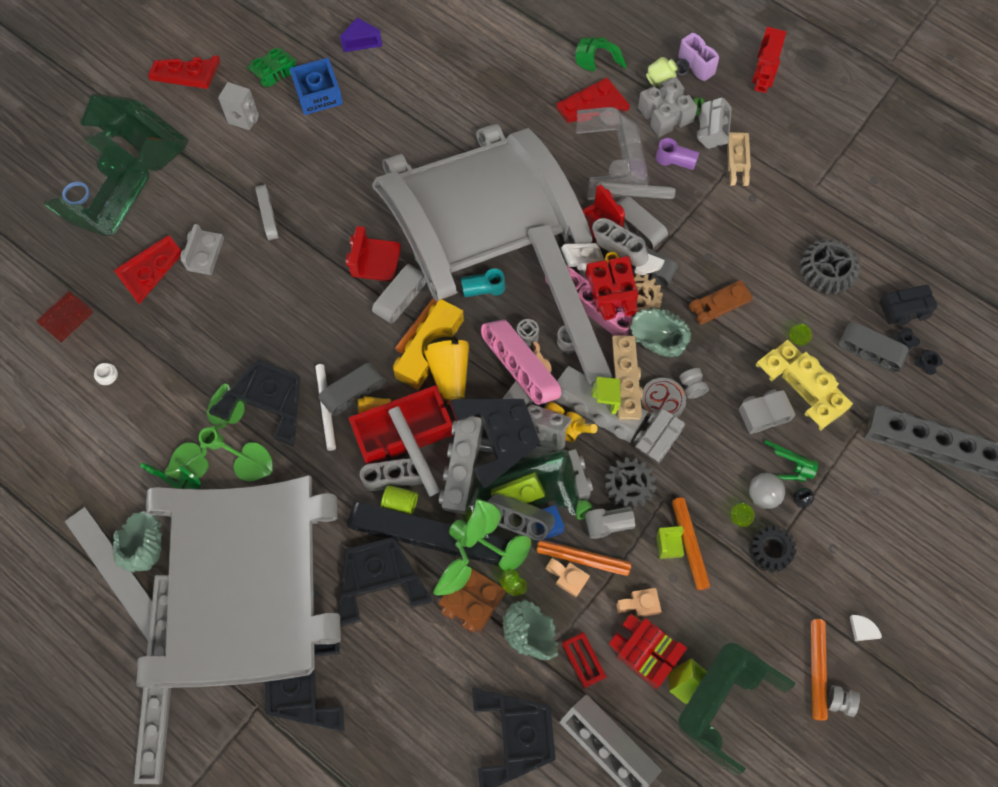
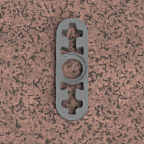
[255,184,279,241]

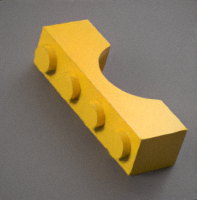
[393,299,464,391]

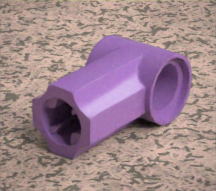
[655,138,699,170]

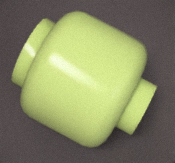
[646,57,678,88]

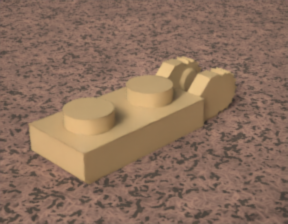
[727,132,751,186]

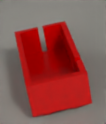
[348,385,453,465]

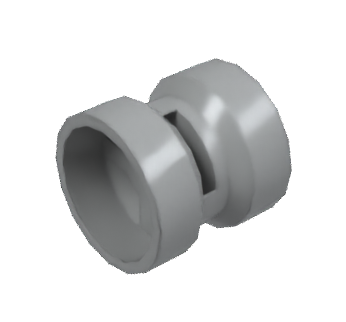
[517,319,539,348]
[557,325,575,354]
[679,368,709,399]
[827,685,860,717]

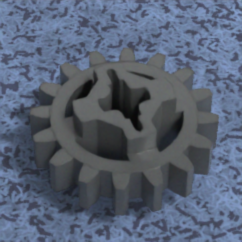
[605,457,656,509]

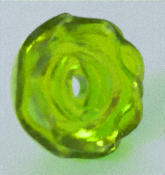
[500,568,528,596]

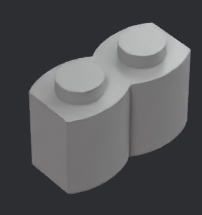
[739,389,796,434]

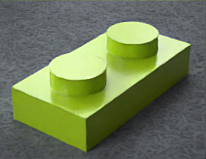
[491,473,545,503]

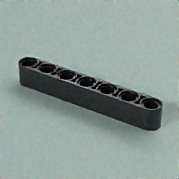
[346,502,510,566]

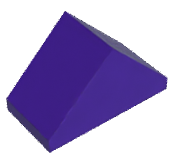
[340,17,382,52]

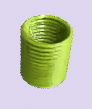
[381,484,418,515]

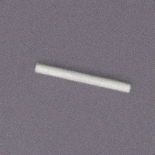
[315,364,336,451]

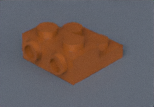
[438,568,507,633]

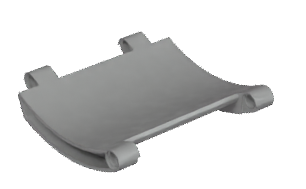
[372,123,592,301]
[136,475,341,688]

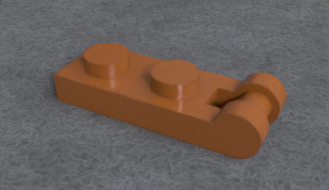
[688,280,753,325]

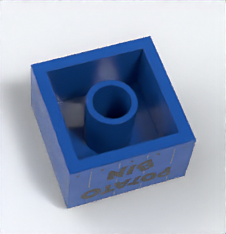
[289,57,343,115]

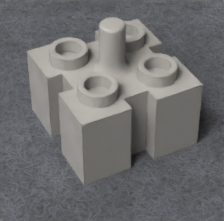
[638,77,697,138]

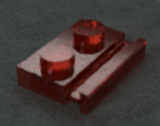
[36,291,93,343]

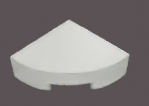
[635,254,665,275]
[850,615,882,641]

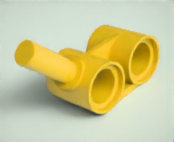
[544,402,597,442]

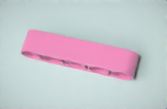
[545,265,633,336]
[481,319,561,405]

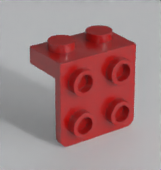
[582,184,625,249]
[346,226,401,282]

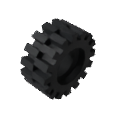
[749,526,797,573]

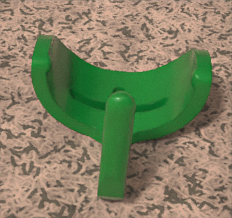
[575,37,627,71]
[140,463,201,490]

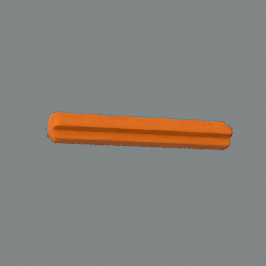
[672,497,710,590]
[536,540,631,576]
[811,619,828,721]

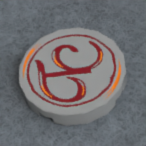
[641,377,686,418]

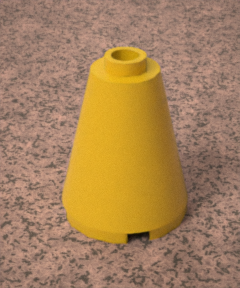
[424,340,469,405]

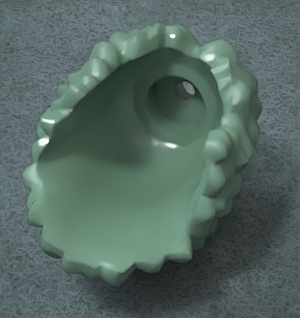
[629,307,691,358]
[113,511,162,572]
[502,599,558,660]

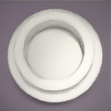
[94,363,118,385]

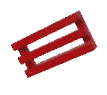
[561,632,607,689]

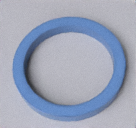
[62,182,90,206]

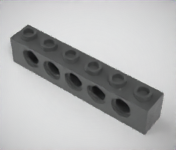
[864,406,998,481]

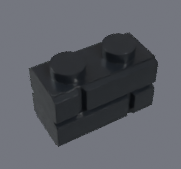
[880,284,937,326]

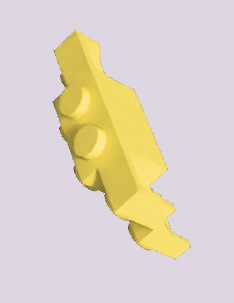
[756,340,853,431]

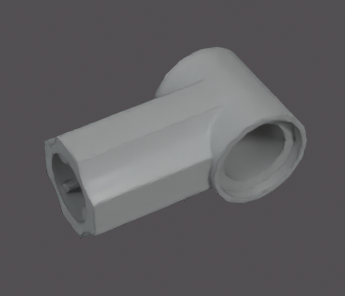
[585,507,635,539]

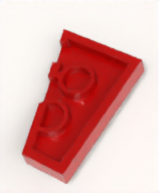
[148,56,220,89]
[556,77,630,123]
[114,235,182,304]

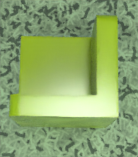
[592,377,621,414]
[656,526,684,559]
[668,658,710,704]

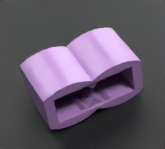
[678,33,719,81]

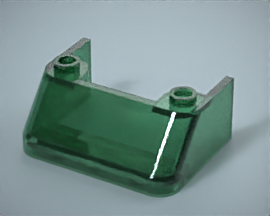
[80,94,189,171]
[44,132,149,236]
[470,450,579,539]
[678,643,796,776]

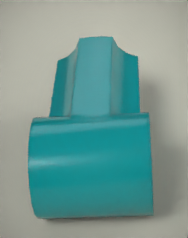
[461,269,506,297]

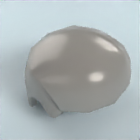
[749,473,785,509]

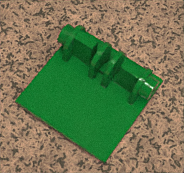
[246,47,297,88]

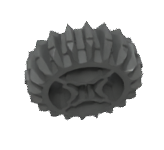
[799,238,861,295]

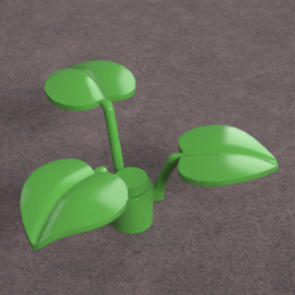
[165,384,273,482]
[433,499,531,595]

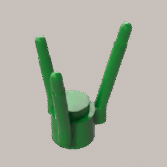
[764,440,818,482]

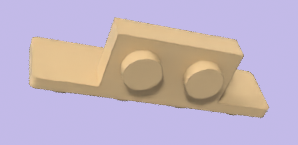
[612,336,643,420]

